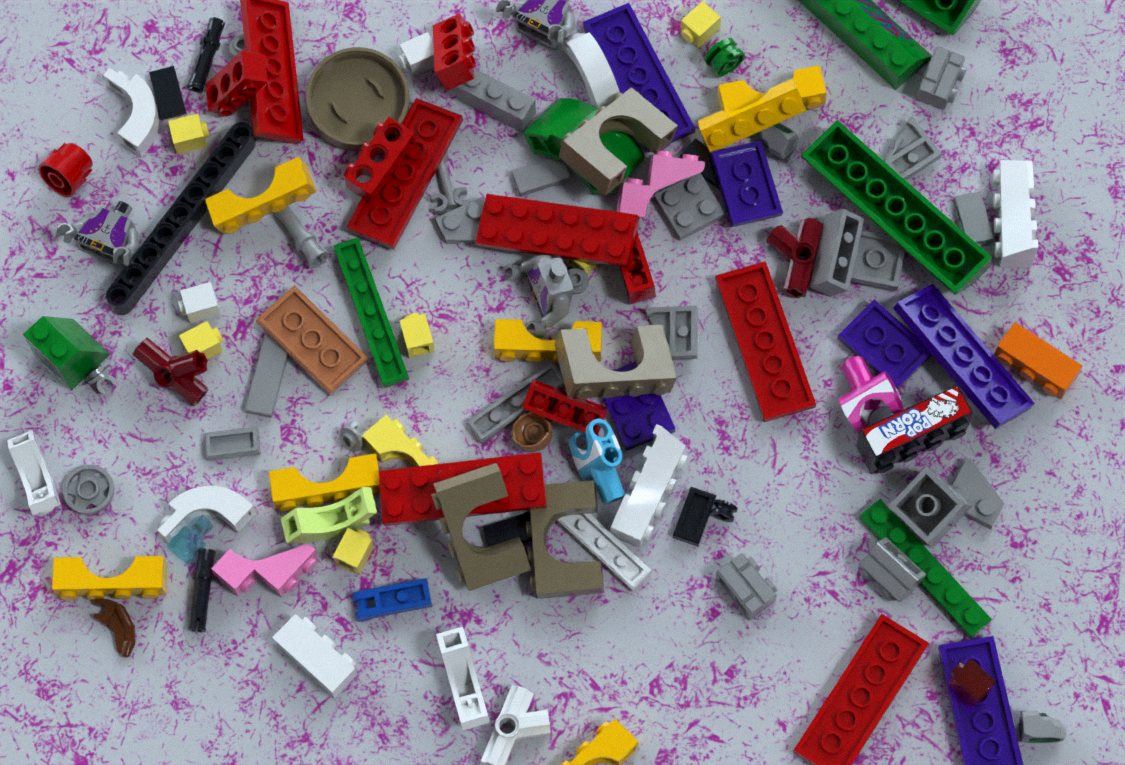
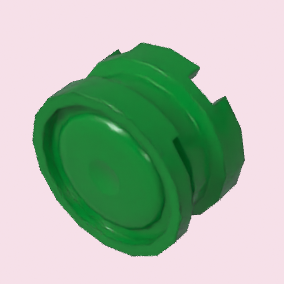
[704,38,745,77]

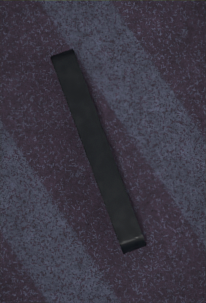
[106,122,256,315]

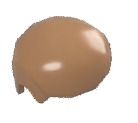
[512,412,553,452]

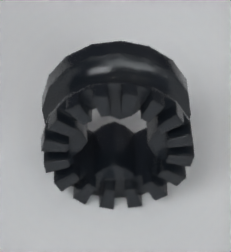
[711,499,738,522]

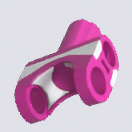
[838,356,904,433]

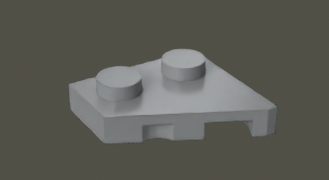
[885,117,942,180]
[435,197,485,244]
[646,305,698,360]
[952,458,1005,529]

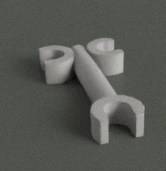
[431,151,470,215]

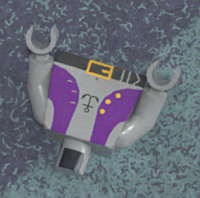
[496,0,575,50]
[56,201,140,268]
[504,254,574,338]

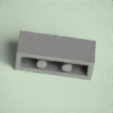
[455,69,536,133]
[809,209,864,297]

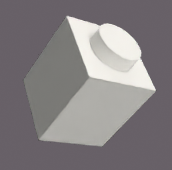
[398,32,434,76]
[178,282,221,324]

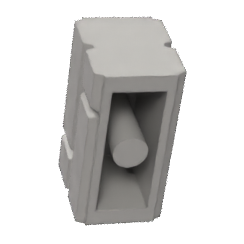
[916,46,967,110]
[859,538,926,602]
[716,553,777,620]

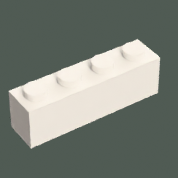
[993,160,1038,268]
[611,424,688,548]

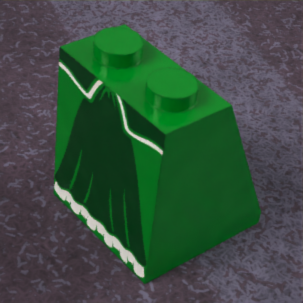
[23,316,110,391]

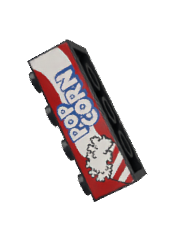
[856,385,973,474]

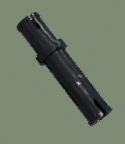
[187,17,225,93]
[188,548,216,633]

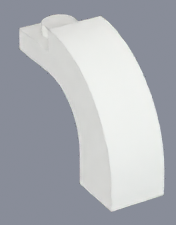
[561,32,620,109]
[103,68,159,157]
[7,430,61,515]
[157,486,257,544]
[436,627,490,730]

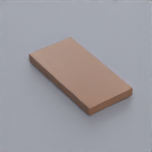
[256,285,369,395]

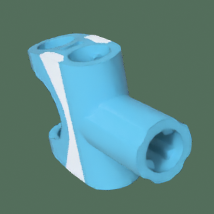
[569,419,625,505]

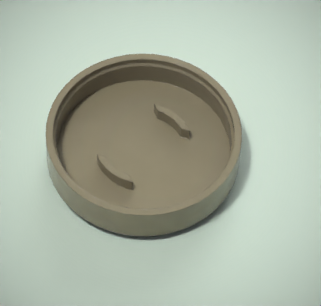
[306,47,410,152]

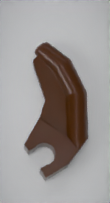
[94,599,136,658]

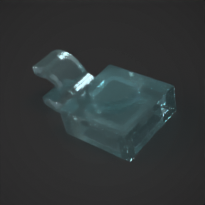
[167,515,213,565]

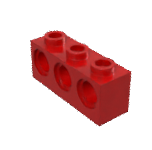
[433,14,476,91]
[206,50,268,116]
[344,116,415,203]
[619,231,656,304]
[522,379,608,436]

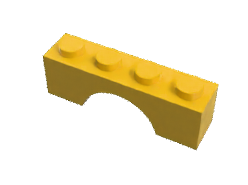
[718,65,827,111]
[698,79,807,153]
[205,157,317,235]
[494,319,602,363]
[269,453,380,512]
[52,556,167,600]
[561,719,639,765]

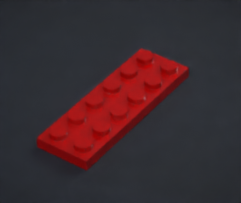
[240,0,304,144]
[346,98,463,250]
[475,194,640,268]
[715,261,816,423]
[379,452,547,526]
[793,614,929,765]

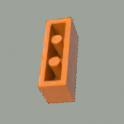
[994,322,1083,399]

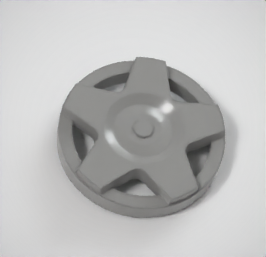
[63,465,114,515]

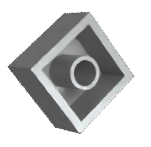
[889,466,972,546]

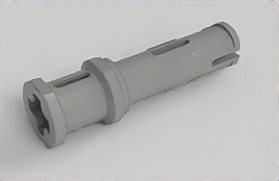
[274,206,328,268]

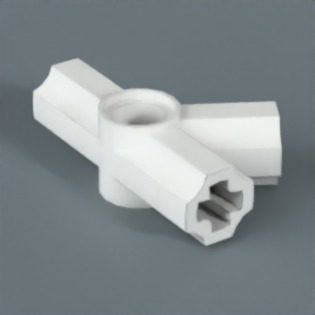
[480,685,551,765]

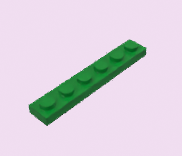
[333,237,409,388]
[859,499,992,639]

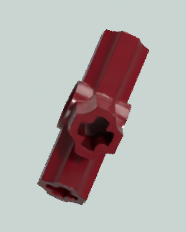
[766,218,823,299]
[133,337,209,406]

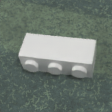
[272,614,358,699]

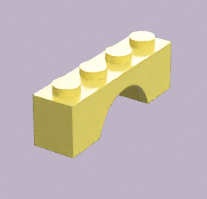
[362,414,439,467]

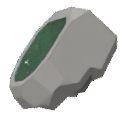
[758,123,799,159]
[1019,711,1067,743]

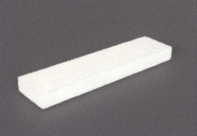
[557,513,651,592]

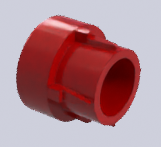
[38,143,93,197]

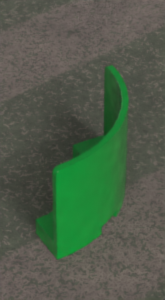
[523,98,645,195]

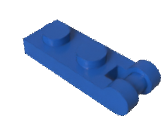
[352,578,432,622]

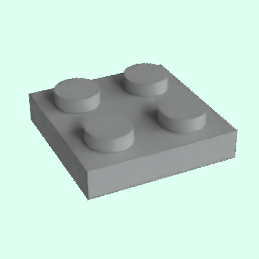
[654,173,725,241]
[850,230,905,291]

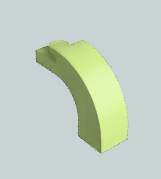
[281,487,377,544]

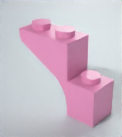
[616,150,705,217]
[211,544,318,597]

